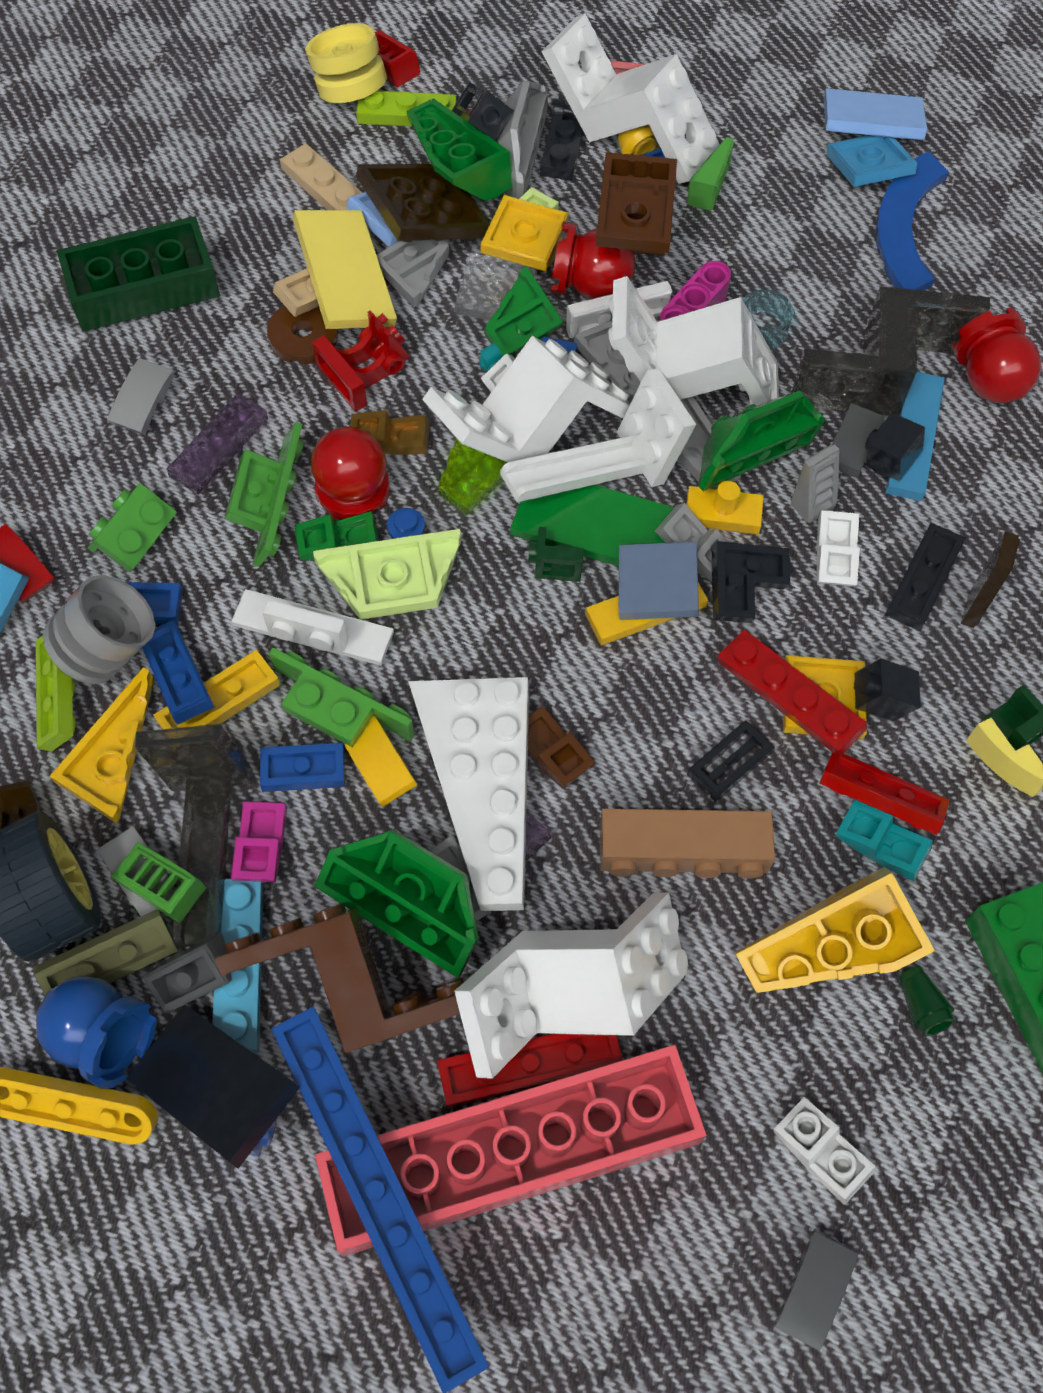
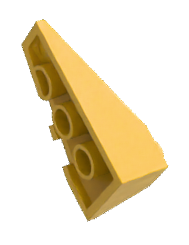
[735,867,935,993]

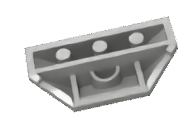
[496,80,548,199]

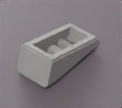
[791,444,840,523]

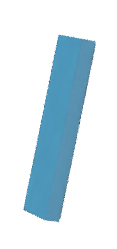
[885,370,945,501]

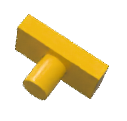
[686,481,764,535]

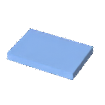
[824,88,927,140]

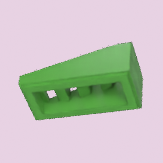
[687,137,734,211]
[111,842,206,924]

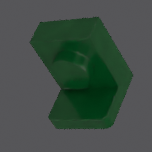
[528,527,584,582]

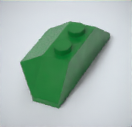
[698,391,826,491]
[314,830,479,978]

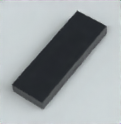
[885,522,966,631]

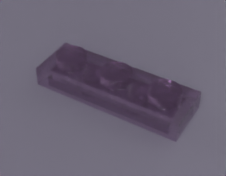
[166,393,268,495]

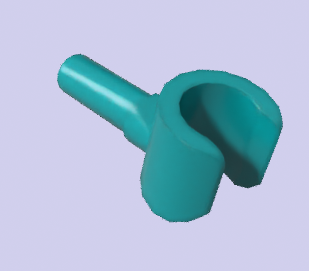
[479,343,503,371]

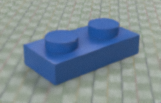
[260,743,345,792]

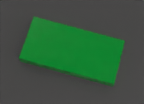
[510,485,674,566]

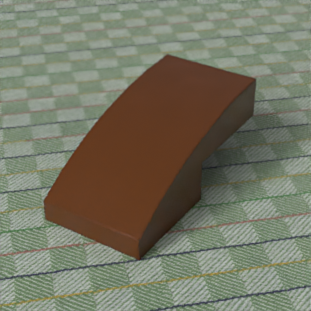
[528,706,596,789]

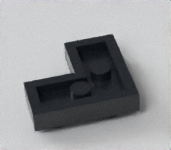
[711,541,790,623]

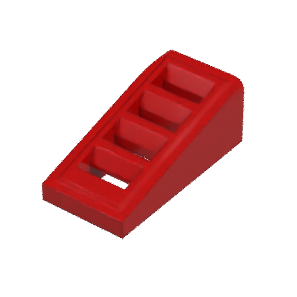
[375,30,420,87]

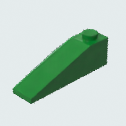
[407,98,513,201]

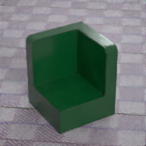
[983,685,1043,751]

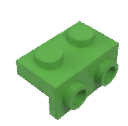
[88,483,177,572]

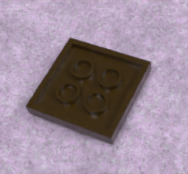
[355,164,490,242]

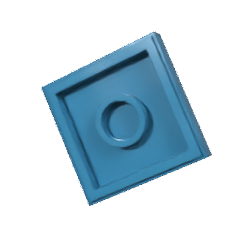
[827,135,917,187]

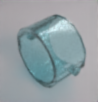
[743,289,796,350]

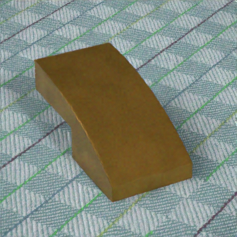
[350,410,430,455]

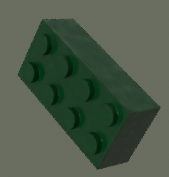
[56,216,220,332]

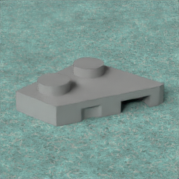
[376,240,449,307]

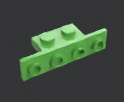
[224,422,304,567]
[269,648,415,747]

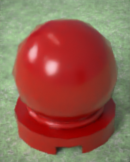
[551,221,635,300]
[951,308,1042,404]
[311,426,390,520]

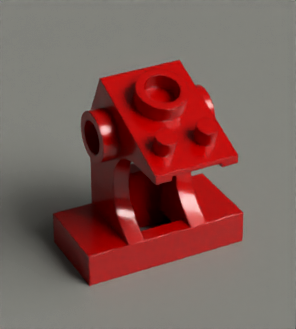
[312,310,410,412]

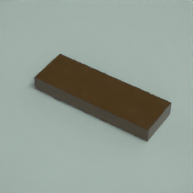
[961,532,1020,628]

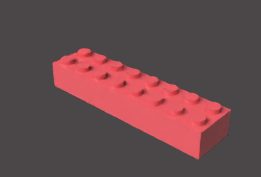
[315,1045,707,1257]

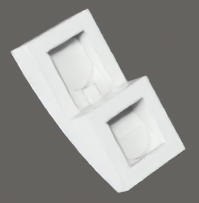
[817,510,860,587]

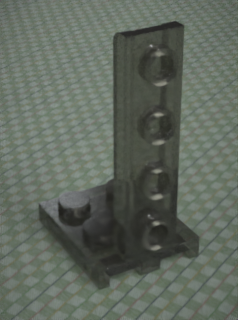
[135,724,253,948]

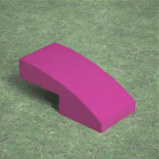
[231,801,287,882]

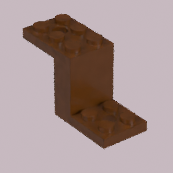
[595,152,677,256]
[215,903,464,1054]

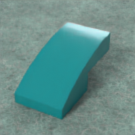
[836,800,933,881]

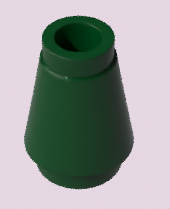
[898,966,956,1036]

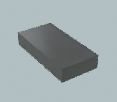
[832,403,885,478]

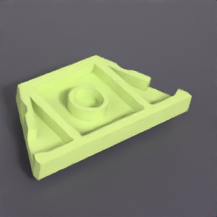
[313,529,461,620]

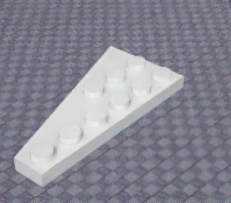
[408,677,529,911]

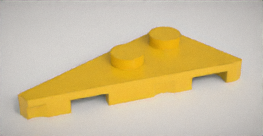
[50,667,154,823]

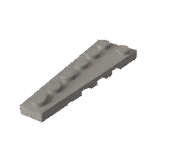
[574,320,741,489]

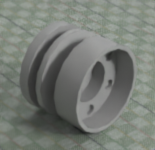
[43,575,155,684]

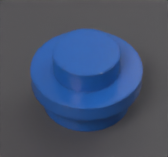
[387,508,425,539]

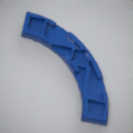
[875,151,949,300]

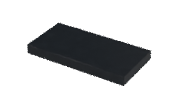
[127,1005,300,1169]

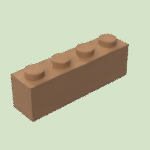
[600,809,775,878]

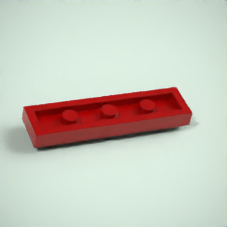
[717,629,867,758]
[437,1034,623,1108]

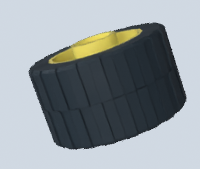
[0,811,101,962]

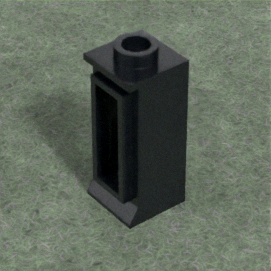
[451,82,514,141]

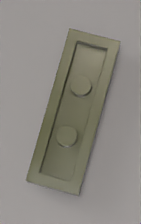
[33,909,178,996]

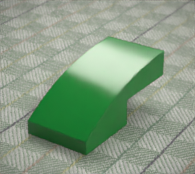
[295,511,380,561]

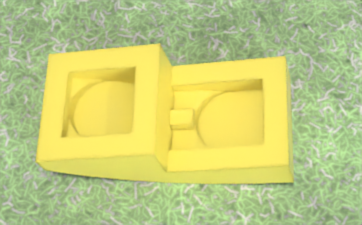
[966,718,1043,797]

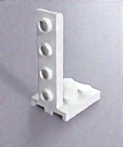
[500,368,696,502]

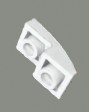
[774,1097,876,1205]

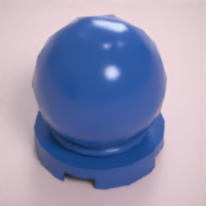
[36,976,157,1089]

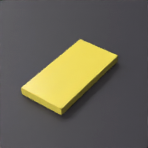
[293,210,397,329]

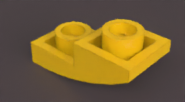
[344,715,417,807]

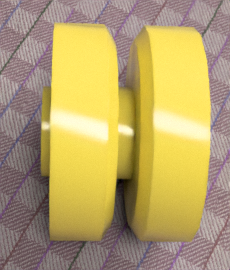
[305,23,387,103]

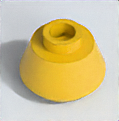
[618,124,659,155]

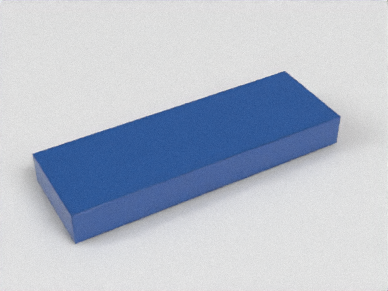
[142,620,215,725]

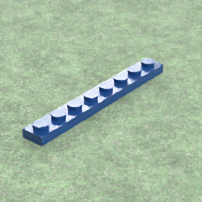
[271,1006,490,1393]

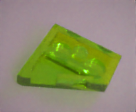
[438,439,508,516]

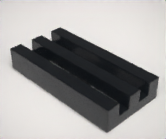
[687,720,775,803]

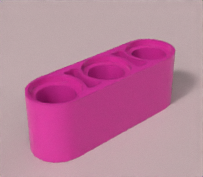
[659,261,731,321]

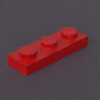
[819,752,950,835]

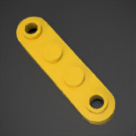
[0,1067,158,1145]

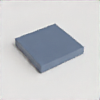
[619,542,699,620]

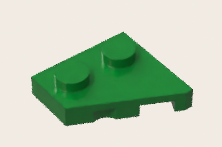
[484,266,564,356]

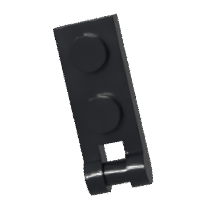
[540,99,584,181]

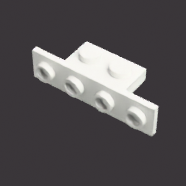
[231,589,394,666]

